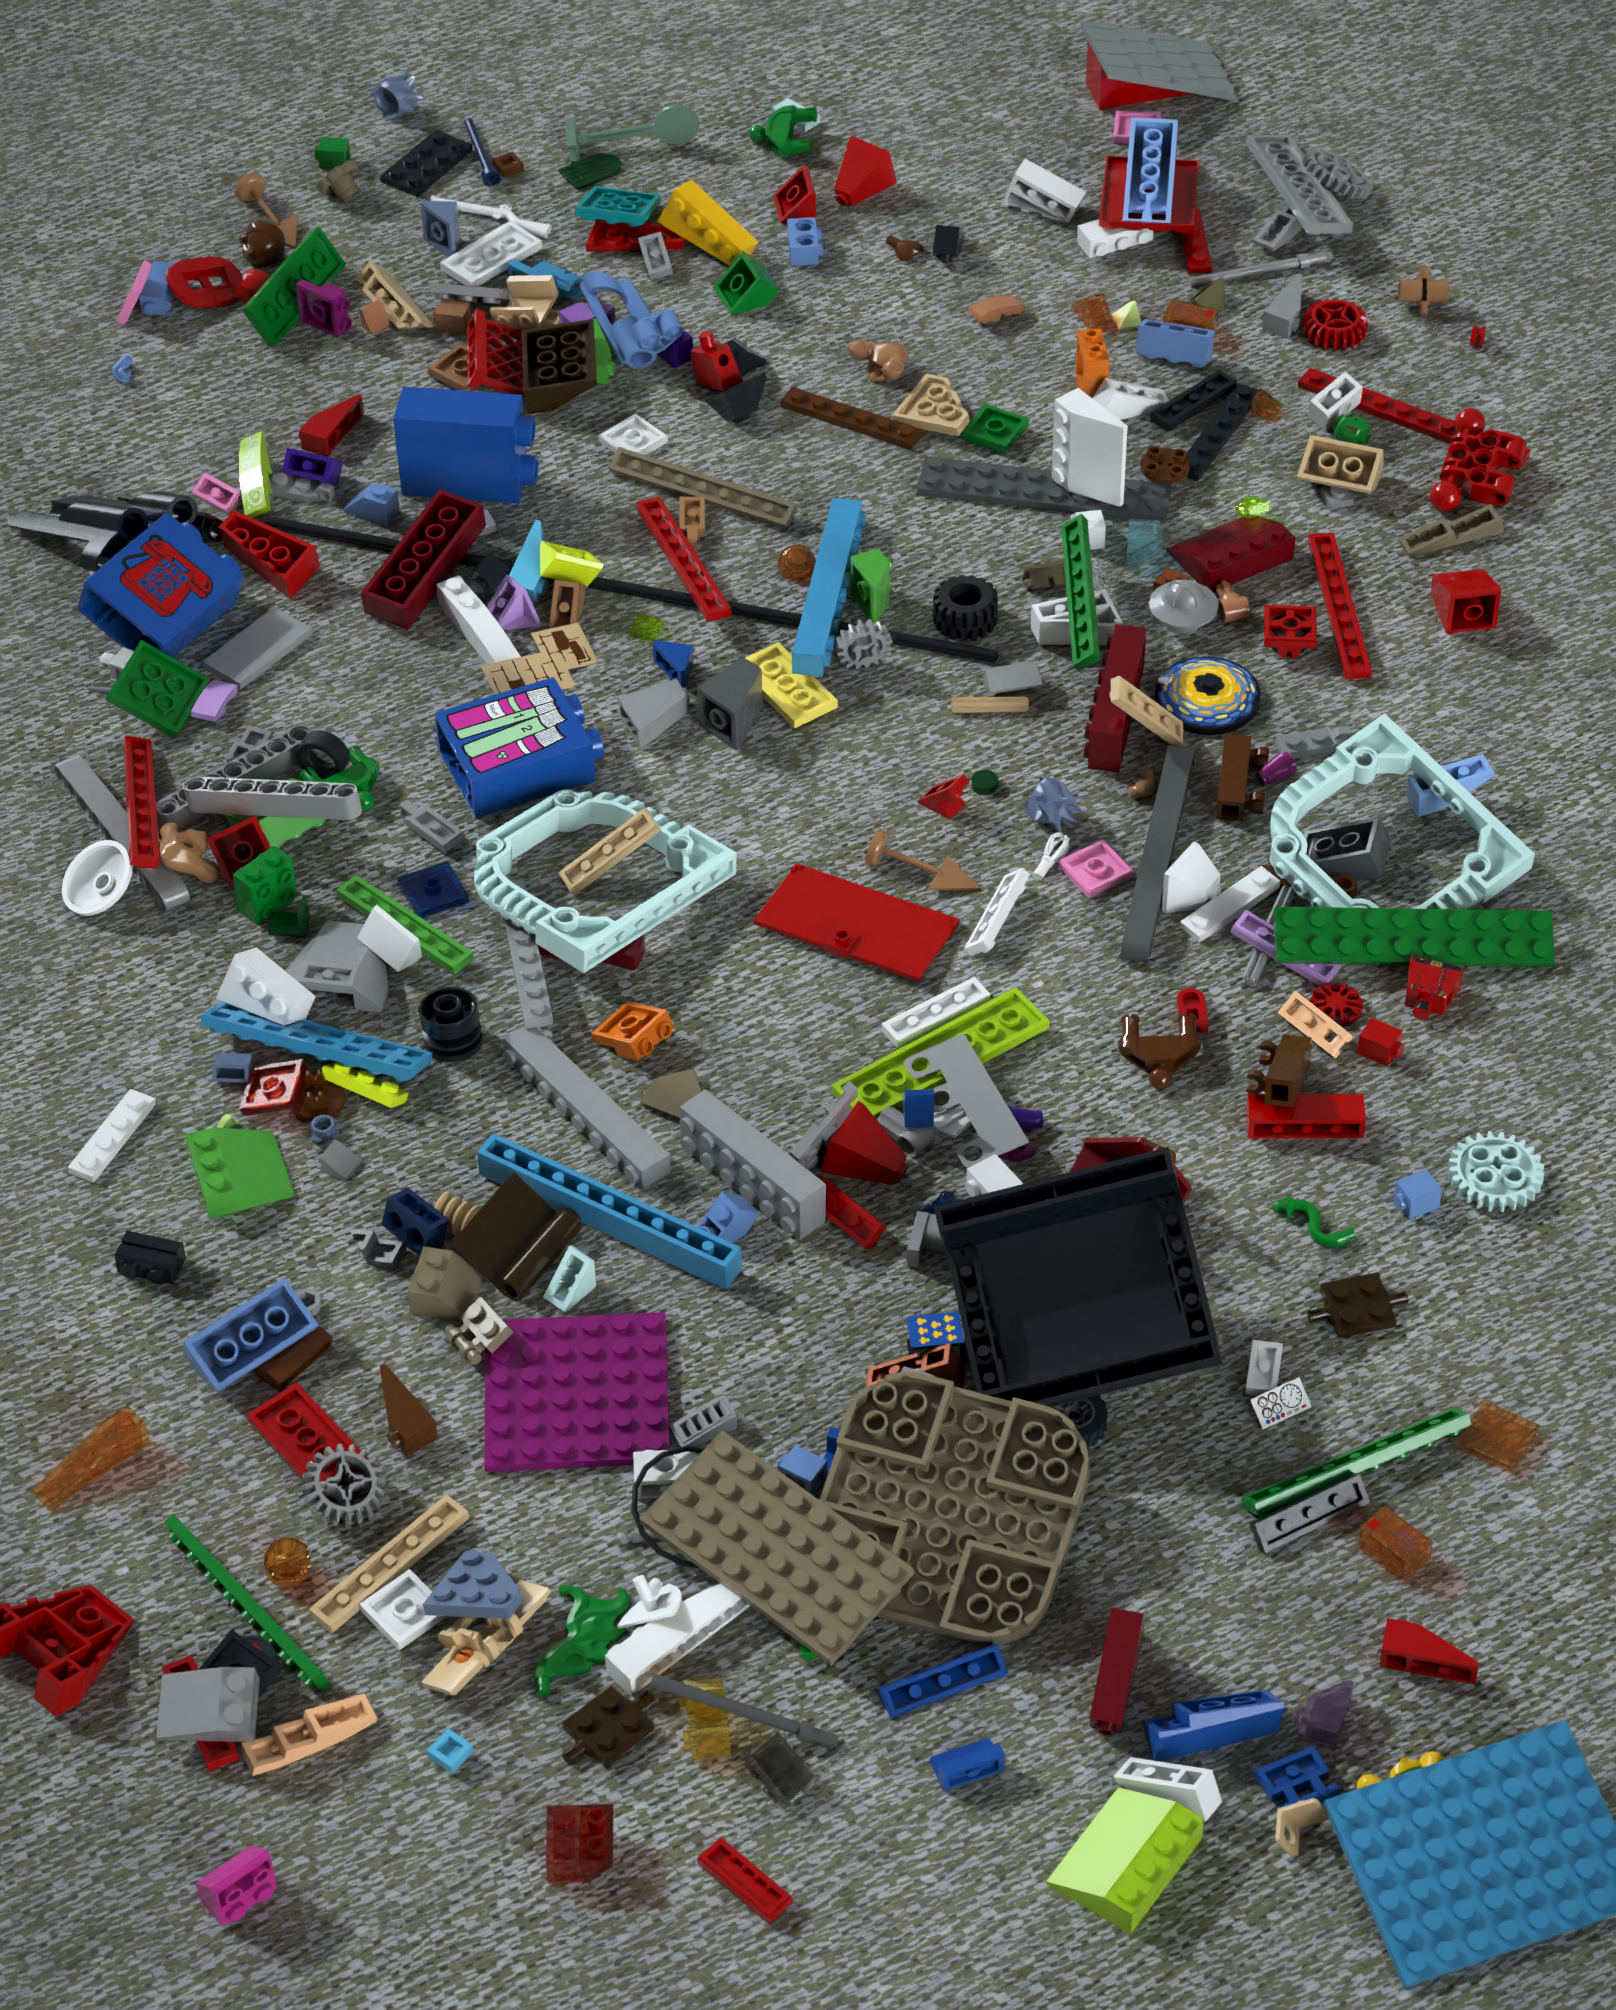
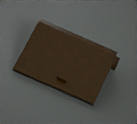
[450,1172,582,1302]

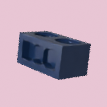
[381,1188,449,1255]

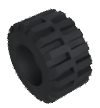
[933,575,998,641]

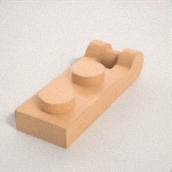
[1278,991,1354,1059]

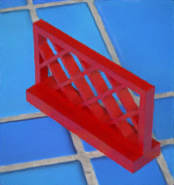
[467,308,525,398]

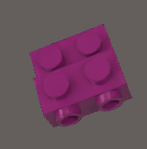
[296,279,352,338]

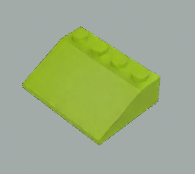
[1046,1787,1204,1934]

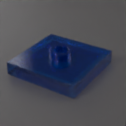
[397,861,469,918]

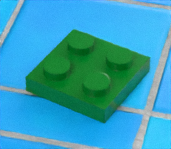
[962,404,1029,454]

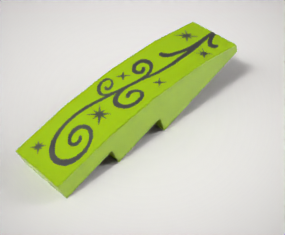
[239,431,273,518]

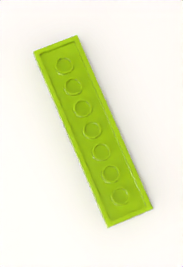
[832,987,1050,1119]

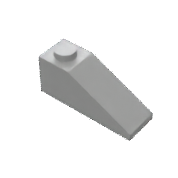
[1262,273,1302,339]

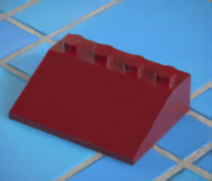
[1166,514,1295,593]

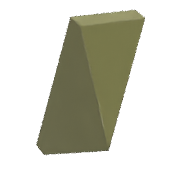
[1181,277,1225,312]

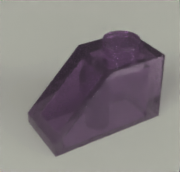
[1294,1680,1354,1751]

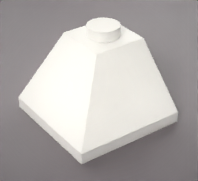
[1162,842,1222,913]

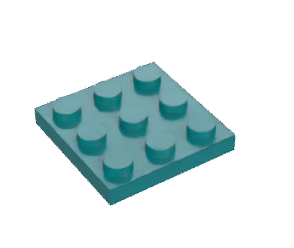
[575,186,661,227]

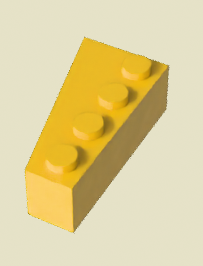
[657,180,758,266]

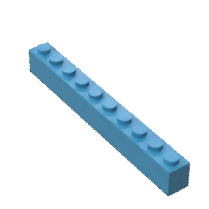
[792,498,866,677]
[477,1133,742,1290]

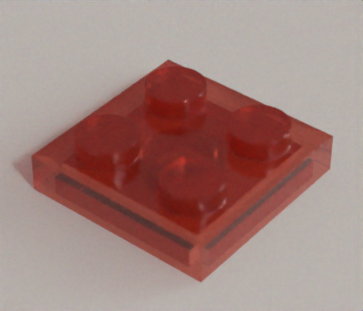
[239,1059,307,1116]

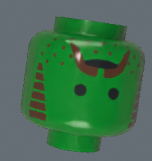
[1333,412,1371,446]

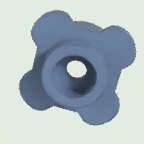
[308,1115,340,1143]

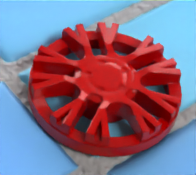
[1310,982,1363,1027]

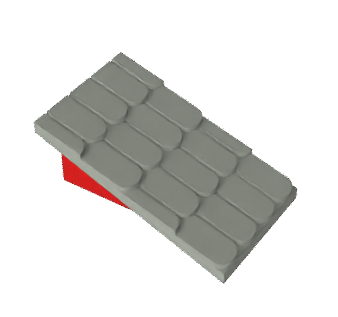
[1081,20,1237,110]

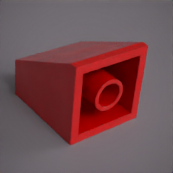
[1431,569,1502,634]

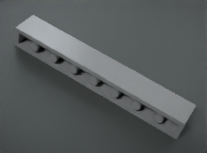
[503,1026,671,1189]

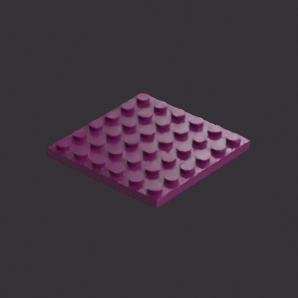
[484,1312,670,1472]

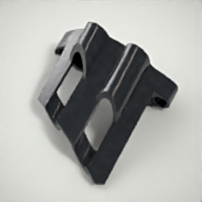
[8,491,223,572]

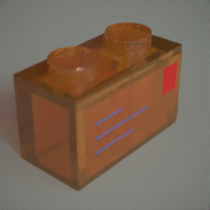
[1163,299,1218,330]
[1358,1506,1433,1581]

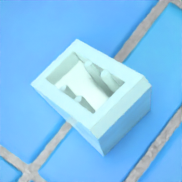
[543,1245,596,1312]

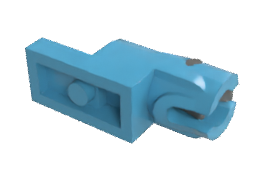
[508,259,583,301]

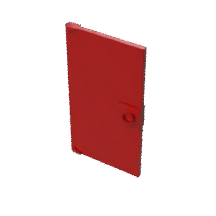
[754,863,960,982]

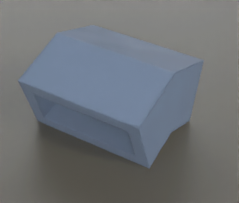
[213,1053,253,1082]

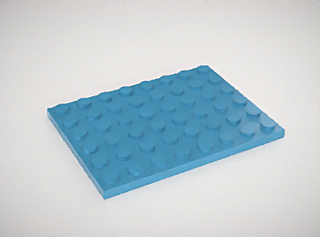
[1323,1720,1616,1988]

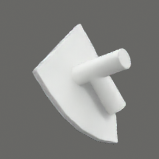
[617,1575,682,1629]

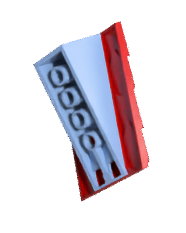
[1099,117,1199,233]

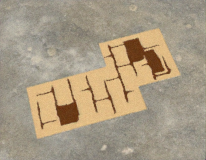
[481,623,598,694]

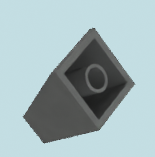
[697,657,763,750]

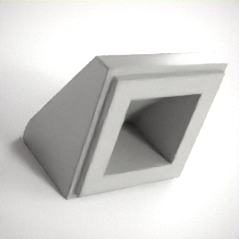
[320,1139,362,1182]

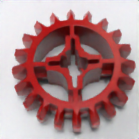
[1302,298,1368,352]

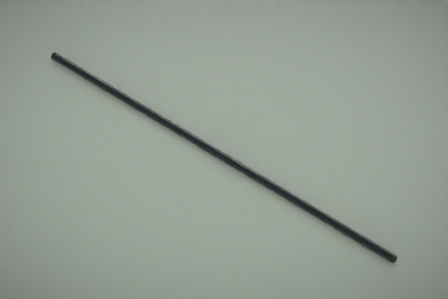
[264,516,999,663]

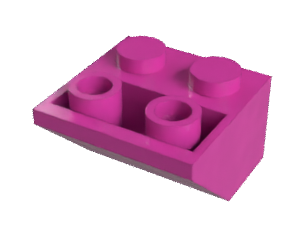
[196,1846,277,1926]

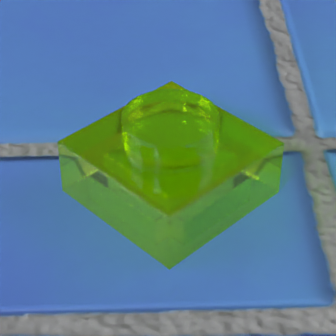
[1235,496,1271,518]

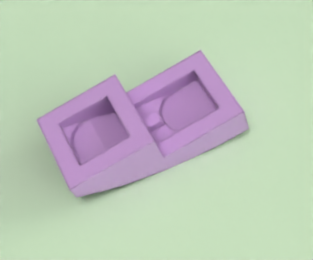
[191,680,238,722]

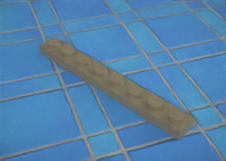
[609,447,798,530]

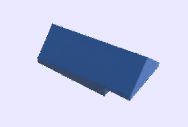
[1142,1690,1284,1762]

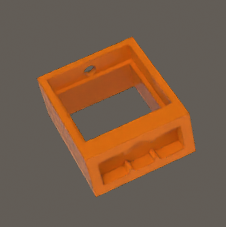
[1075,328,1110,398]

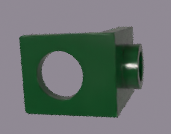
[268,895,310,938]

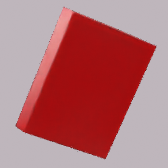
[773,164,816,224]

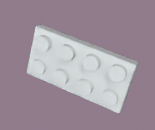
[440,221,542,287]

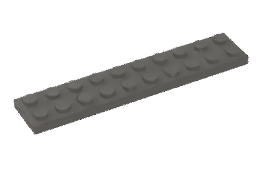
[917,456,1172,523]

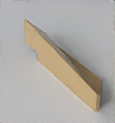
[356,261,434,331]

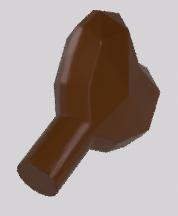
[886,235,923,261]

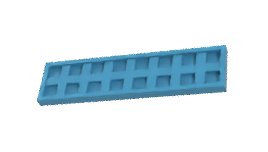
[201,1001,432,1081]

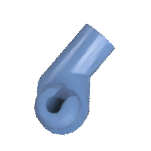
[111,355,133,383]

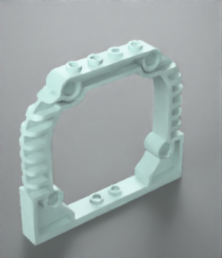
[1270,713,1535,909]
[474,789,737,973]

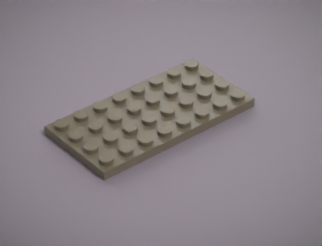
[639,1430,914,1666]

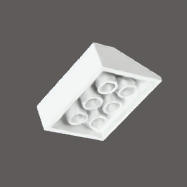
[1052,388,1127,507]

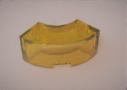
[678,1676,731,1760]

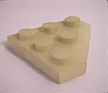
[892,374,969,436]

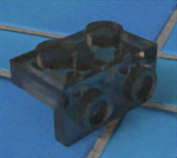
[742,1731,819,1807]

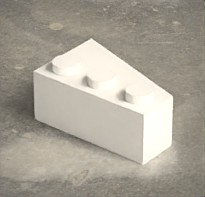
[1001,159,1086,223]

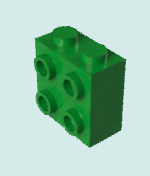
[232,846,298,925]

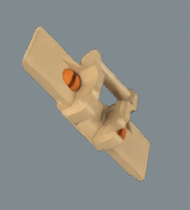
[421,1580,551,1695]

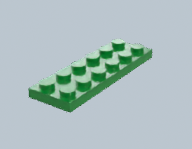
[241,226,346,347]

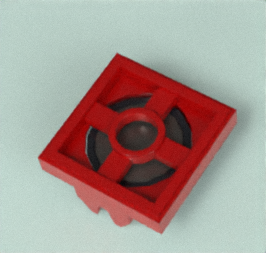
[1264,605,1317,659]

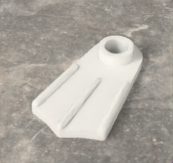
[934,1103,972,1138]

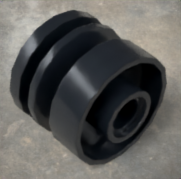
[418,987,483,1062]

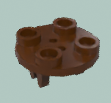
[1140,446,1190,484]
[288,1070,346,1121]

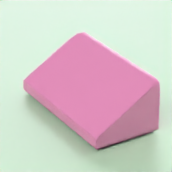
[192,472,243,514]

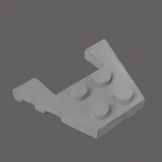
[790,1081,858,1170]

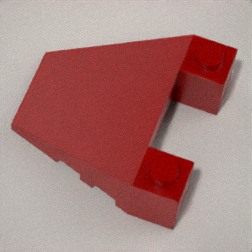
[0,1585,134,1717]

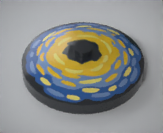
[1155,657,1261,735]

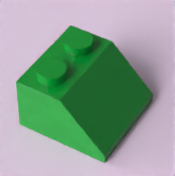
[713,252,780,315]

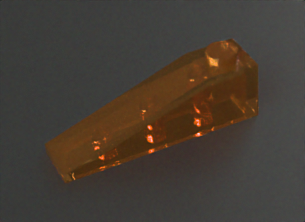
[31,1405,150,1512]

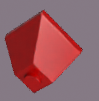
[206,815,271,888]

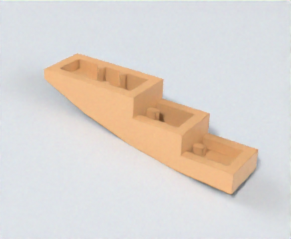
[240,1694,377,1776]

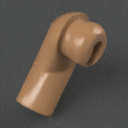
[1129,769,1156,800]

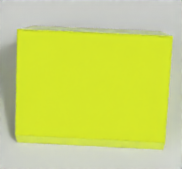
[540,540,604,587]

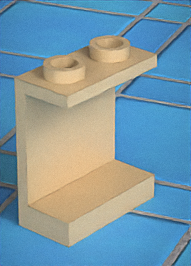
[490,275,559,329]

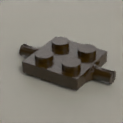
[1307,1272,1409,1338]
[562,1686,655,1767]

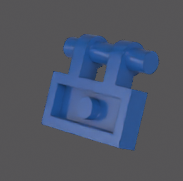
[1255,1746,1340,1812]

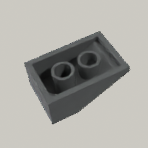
[1303,817,1391,881]

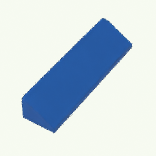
[876,1643,1009,1718]

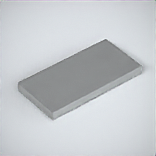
[202,607,313,690]

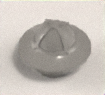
[1149,579,1219,634]

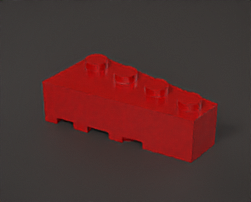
[219,510,320,599]

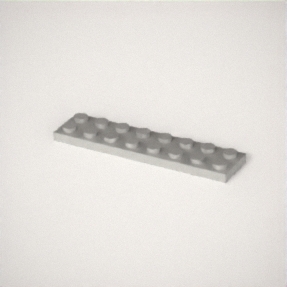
[1246,135,1353,235]

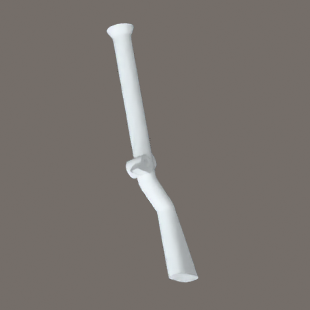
[430,195,551,239]

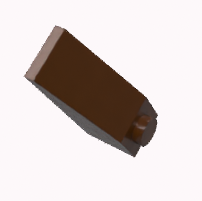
[380,1363,438,1456]

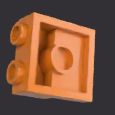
[591,1001,674,1061]

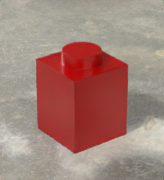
[1357,1018,1404,1067]

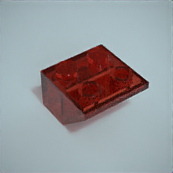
[546,1804,614,1884]

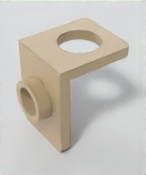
[1275,1798,1329,1857]

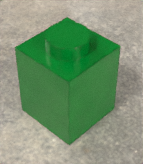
[315,137,351,169]

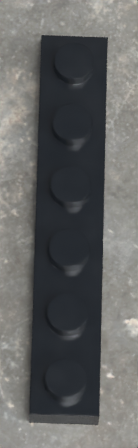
[1185,383,1260,482]

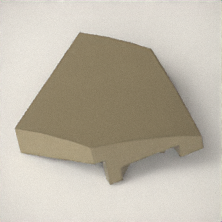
[640,1069,702,1120]

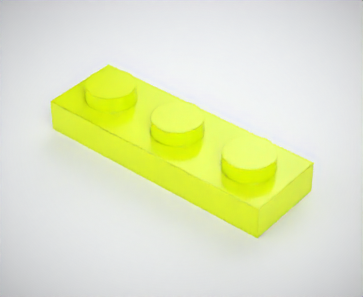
[322,1061,409,1108]

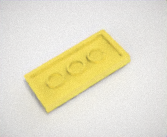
[745,642,838,729]

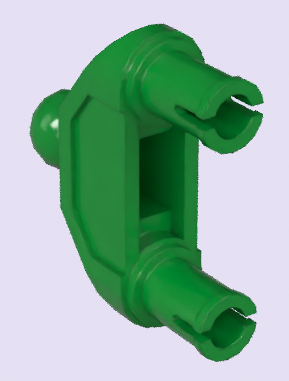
[749,105,818,159]
[299,745,379,812]

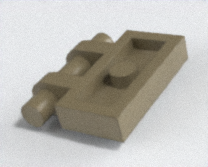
[445,1297,514,1364]

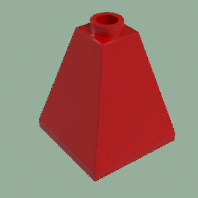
[834,136,897,206]
[820,1101,909,1185]

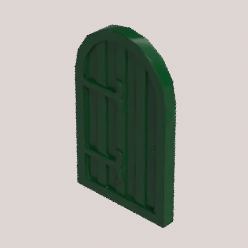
[558,154,621,191]

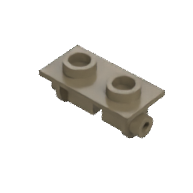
[1021,559,1066,591]

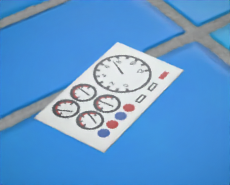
[1250,1377,1312,1429]

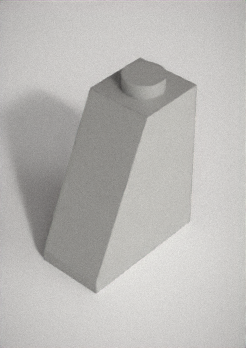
[618,679,690,748]

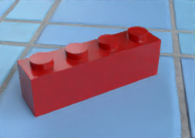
[1246,1094,1366,1138]

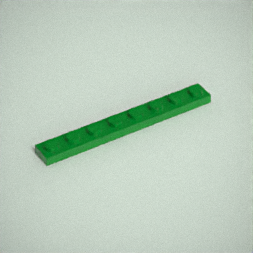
[1061,514,1100,672]
[1241,1408,1472,1516]
[164,1514,332,1692]

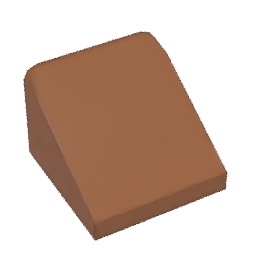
[360,299,390,334]

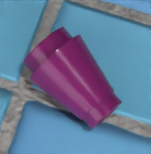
[1255,752,1297,786]

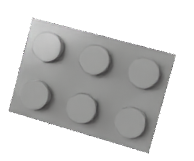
[428,282,509,305]

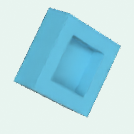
[427,1728,474,1774]

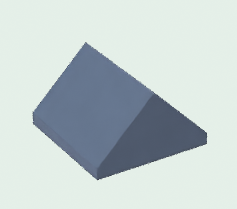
[420,201,461,257]

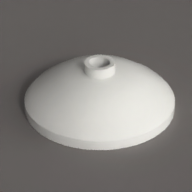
[62,840,133,916]

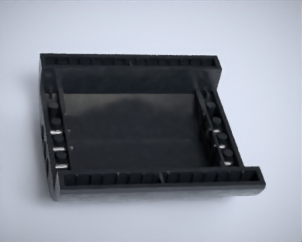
[934,1147,1223,1407]

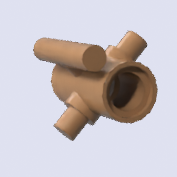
[1397,266,1449,315]

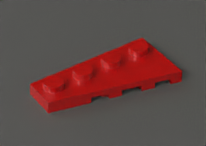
[586,219,687,252]

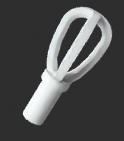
[1032,832,1069,881]

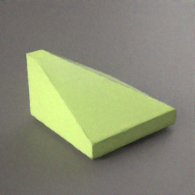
[1112,301,1142,331]

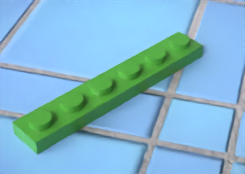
[336,875,474,975]

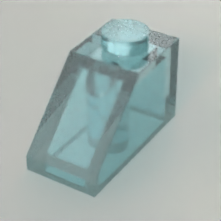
[1126,519,1164,571]

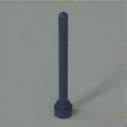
[464,118,501,186]

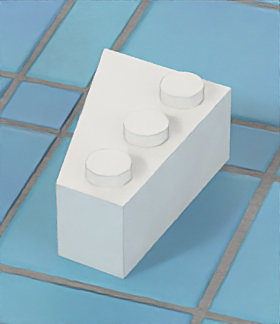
[1031,589,1123,645]
[216,947,316,1026]

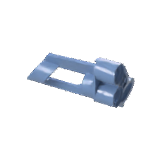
[580,272,683,368]

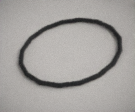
[631,1446,705,1568]

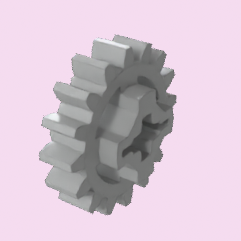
[835,619,892,669]

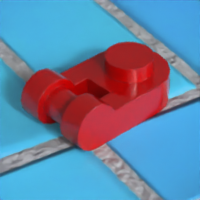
[1176,988,1208,1033]

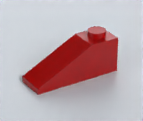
[299,395,364,457]
[1379,1618,1479,1685]

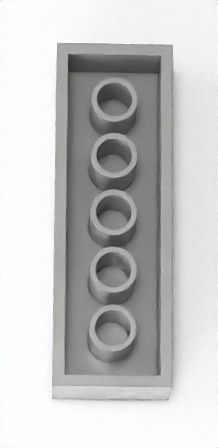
[680,1089,826,1240]

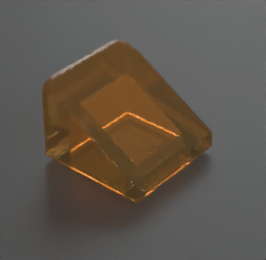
[1251,388,1282,422]

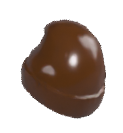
[239,220,286,266]

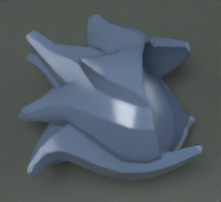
[371,68,425,120]
[1021,776,1083,833]

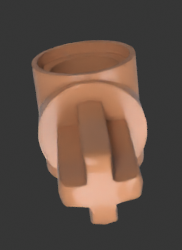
[1216,580,1250,623]

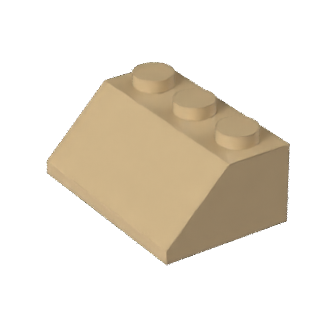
[1297,435,1384,494]

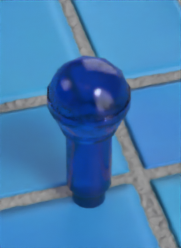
[914,1191,957,1216]

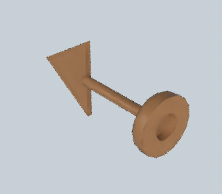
[235,173,298,248]
[865,828,981,891]

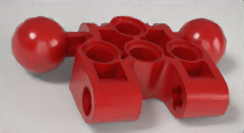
[1430,408,1527,512]

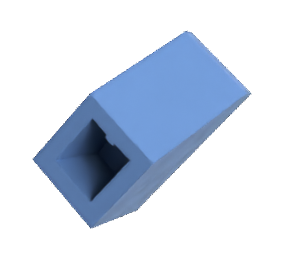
[698,1192,760,1243]

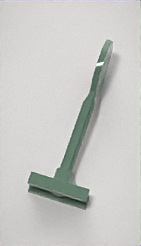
[565,105,699,164]

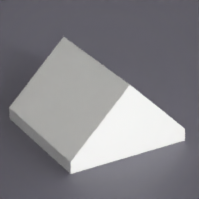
[357,905,422,972]

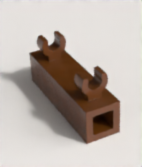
[1216,734,1269,821]
[1247,1034,1312,1107]

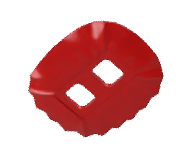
[166,256,243,309]

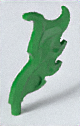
[534,1585,630,1696]

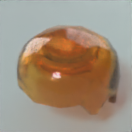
[777,544,816,581]
[264,1537,312,1588]

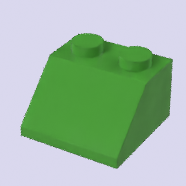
[851,548,892,624]

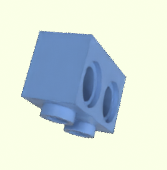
[787,218,823,266]

